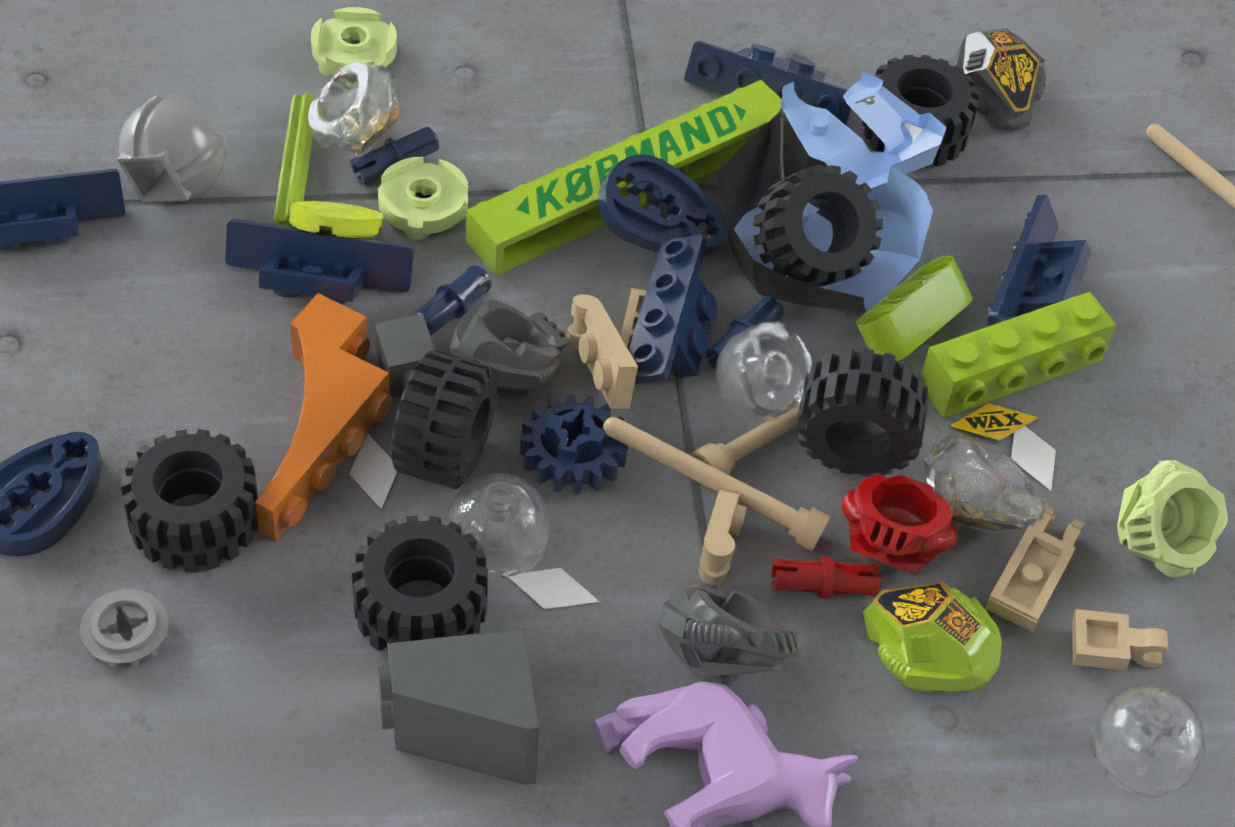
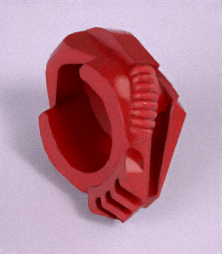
[841,474,958,575]

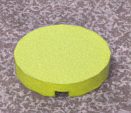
[289,201,383,238]

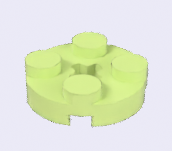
[311,7,397,79]
[378,157,468,240]

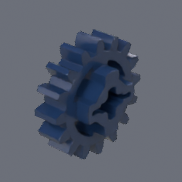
[520,394,628,494]

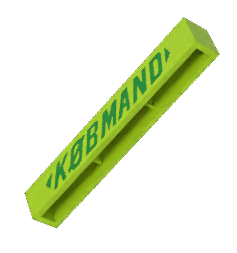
[466,80,782,277]

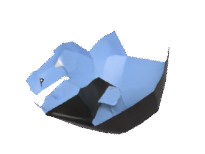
[715,70,946,314]

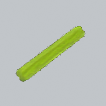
[273,92,318,227]

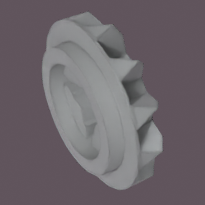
[80,589,169,669]

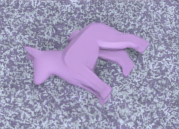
[593,681,858,827]

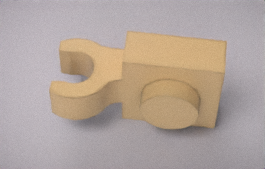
[1072,609,1168,671]

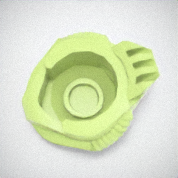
[1117,460,1228,578]

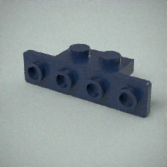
[684,40,852,126]
[0,169,125,250]
[987,194,1091,326]
[225,218,414,304]
[629,235,717,384]

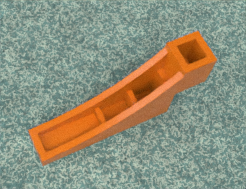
[255,293,393,541]

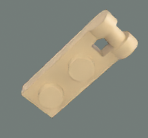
[566,294,638,409]

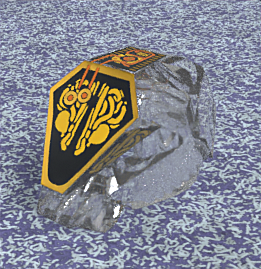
[308,62,401,155]
[924,431,1048,531]

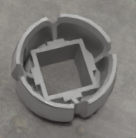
[117,95,228,202]

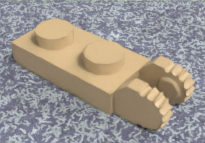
[985,504,1085,632]

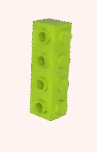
[921,292,1117,419]

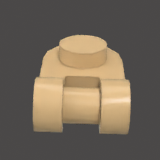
[698,489,747,586]

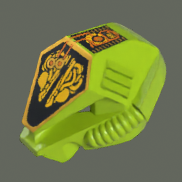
[863,582,1002,693]

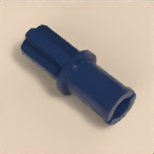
[350,127,440,186]
[414,265,492,336]
[705,296,785,374]

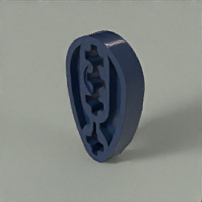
[598,154,727,253]
[0,432,102,556]

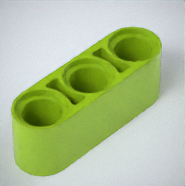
[856,256,973,361]

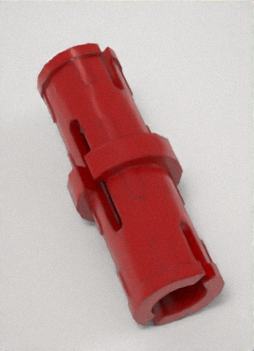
[771,556,880,599]

